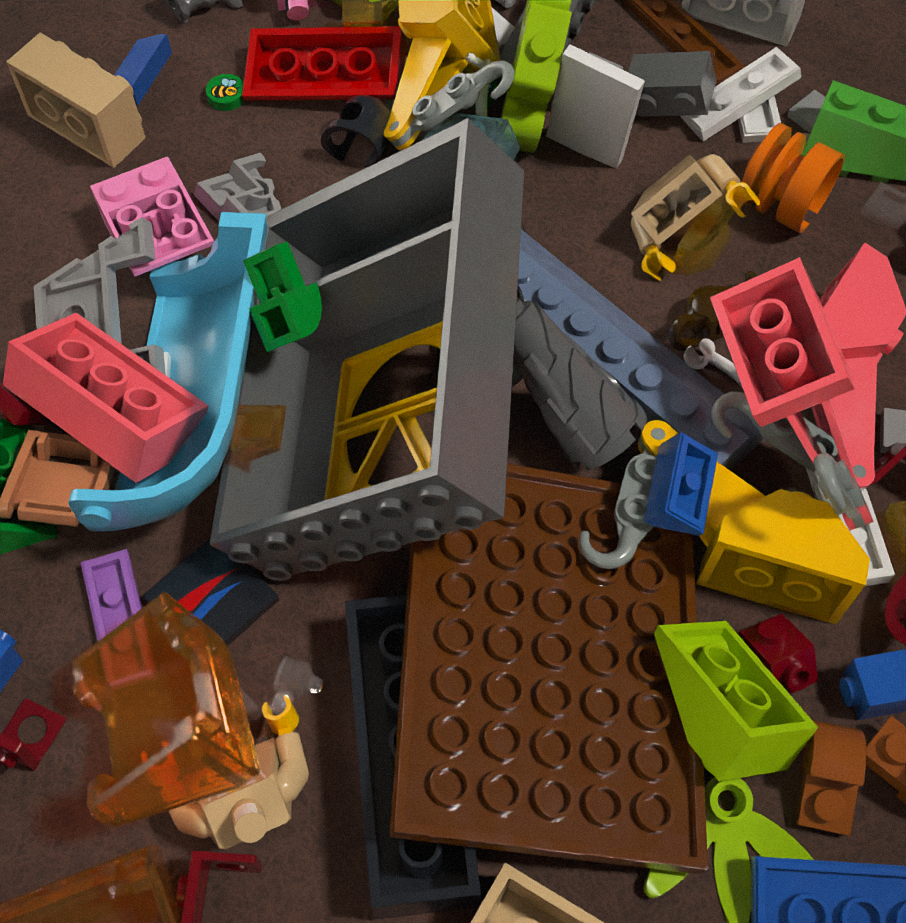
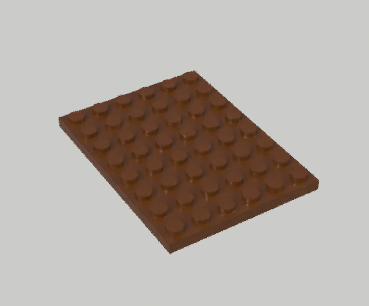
[390,464,708,874]

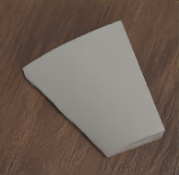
[194,153,281,221]

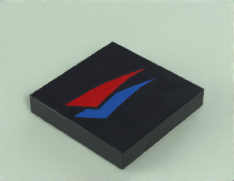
[143,538,279,664]

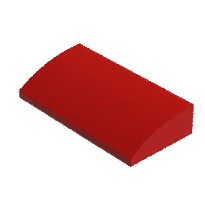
[242,26,407,100]

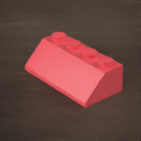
[3,313,209,483]

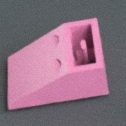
[90,156,214,277]

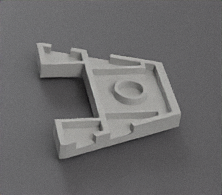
[34,218,166,375]

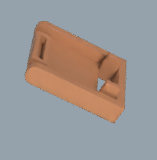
[0,430,116,527]

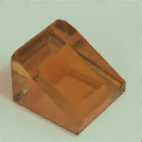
[231,405,286,462]

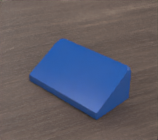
[114,34,172,106]
[644,432,718,536]

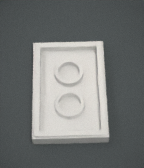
[546,44,645,169]

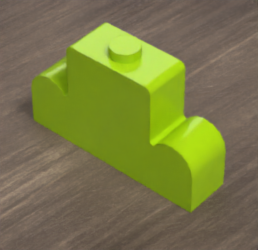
[495,0,572,153]

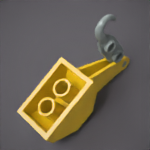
[383,0,515,150]
[579,420,870,624]

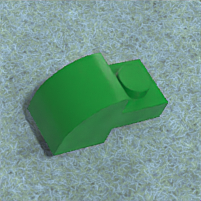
[243,241,322,352]

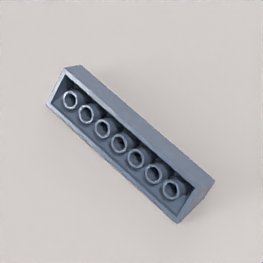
[518,229,764,471]

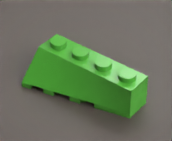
[802,80,906,183]

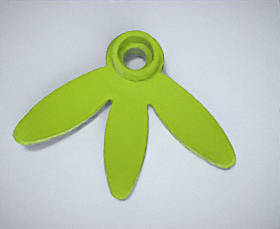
[643,777,814,923]

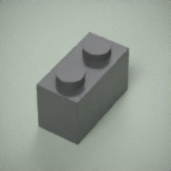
[628,51,717,117]

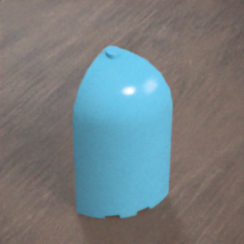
[68,212,268,531]

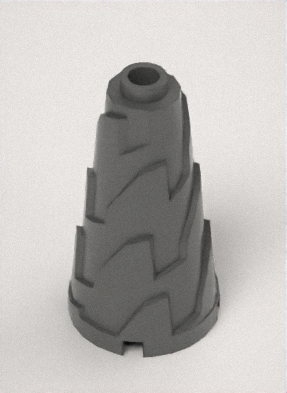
[513,298,647,471]

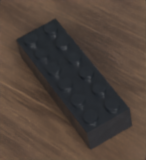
[345,595,481,920]

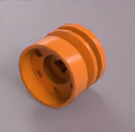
[741,123,845,233]

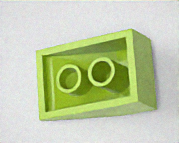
[654,621,818,782]

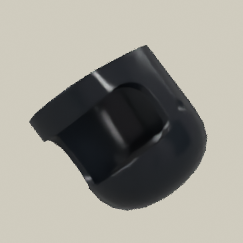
[320,95,391,167]

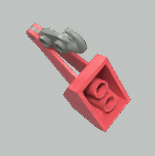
[711,243,906,492]
[710,257,873,531]

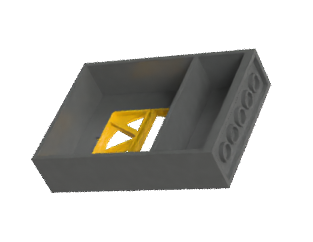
[210,118,524,581]

